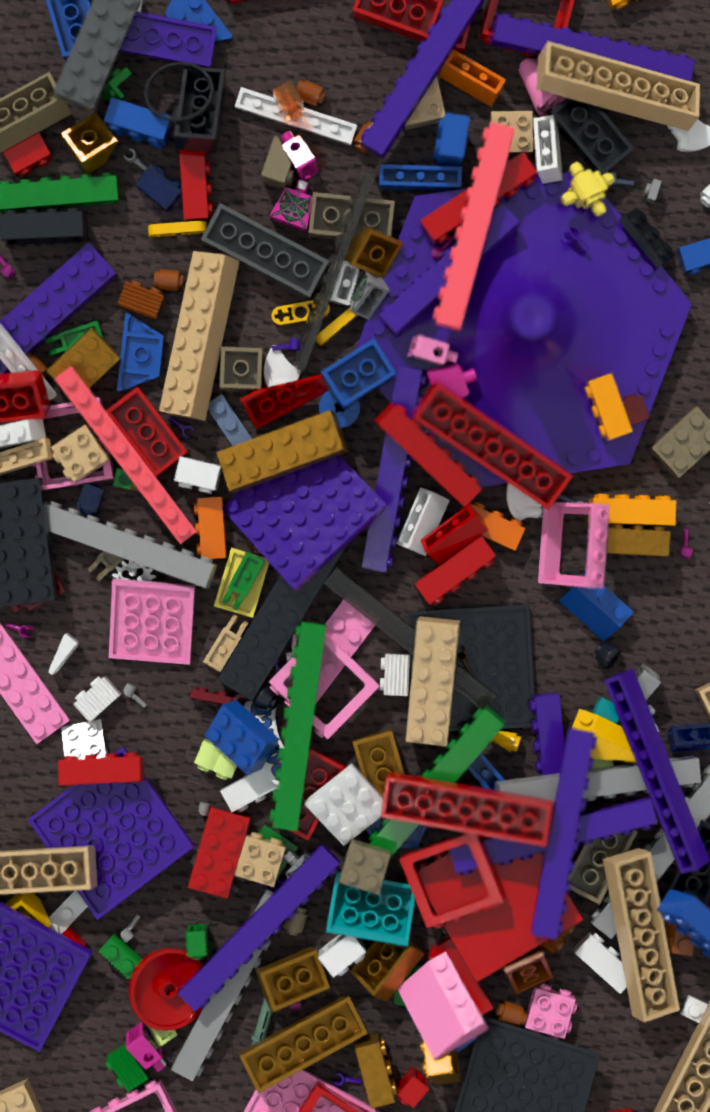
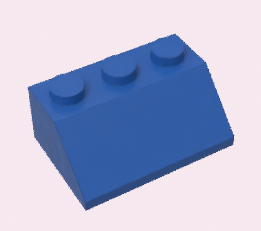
[559,571,634,642]

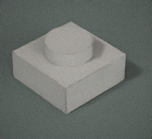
[643,179,662,204]

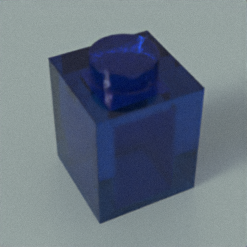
[76,483,106,516]

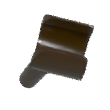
[456,645,472,675]

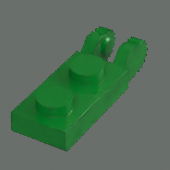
[45,321,104,356]
[222,551,265,610]

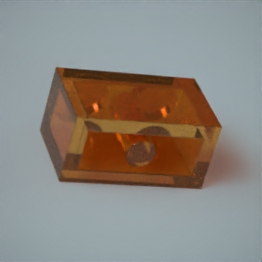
[273,80,304,121]

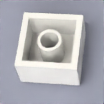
[174,457,222,494]
[318,935,366,977]

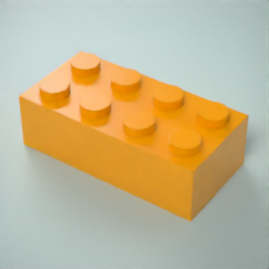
[588,494,676,526]

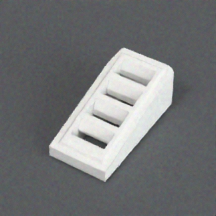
[48,633,80,675]

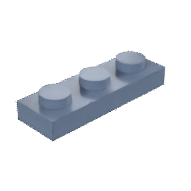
[208,394,252,446]

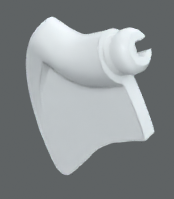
[667,119,710,152]
[263,345,302,387]
[506,483,543,522]

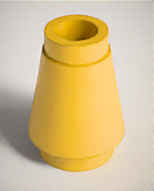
[491,731,522,752]

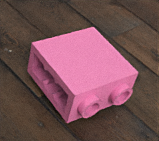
[524,983,577,1040]

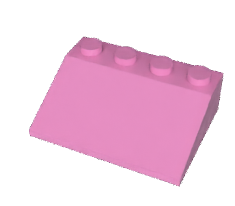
[398,952,488,1060]

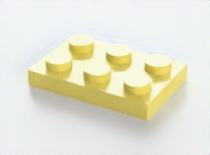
[214,548,270,618]

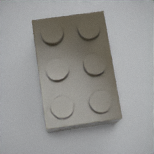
[649,406,710,479]

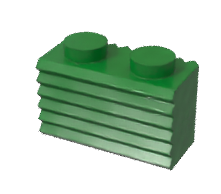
[185,924,210,960]
[99,933,142,979]
[105,1042,150,1092]

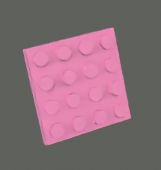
[109,579,195,665]

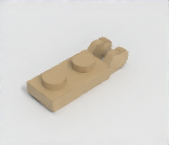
[203,614,248,672]

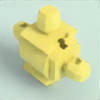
[561,162,615,217]

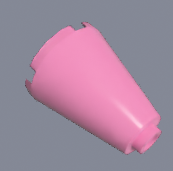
[519,58,566,116]

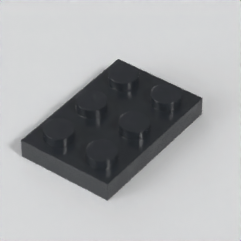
[619,208,674,268]

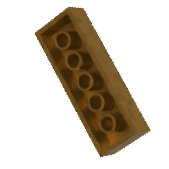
[217,410,349,493]
[238,994,368,1094]

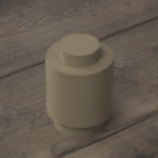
[283,905,308,936]

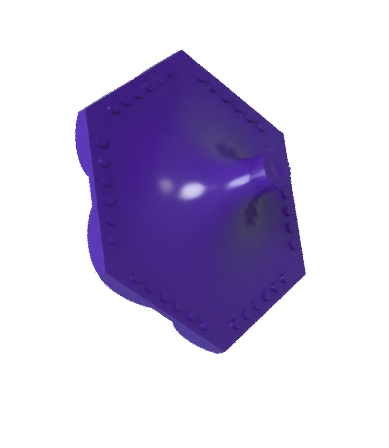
[355,170,692,488]

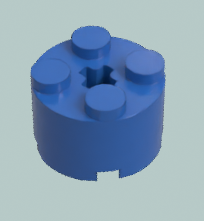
[319,390,360,429]

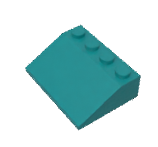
[326,872,415,947]

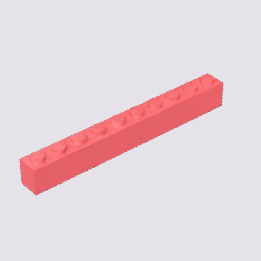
[433,122,515,332]
[54,366,197,544]

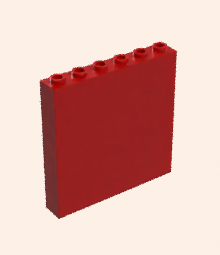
[416,835,583,982]

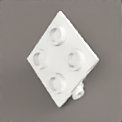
[61,719,108,759]

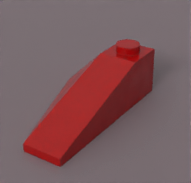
[240,375,328,429]

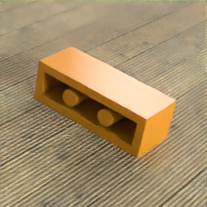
[584,373,633,440]

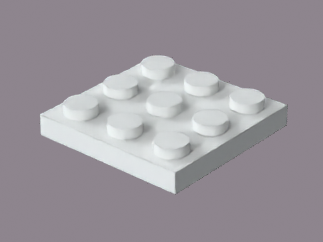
[304,764,383,846]

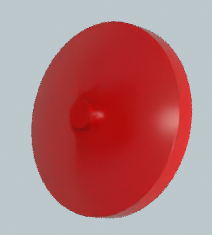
[128,947,203,1031]

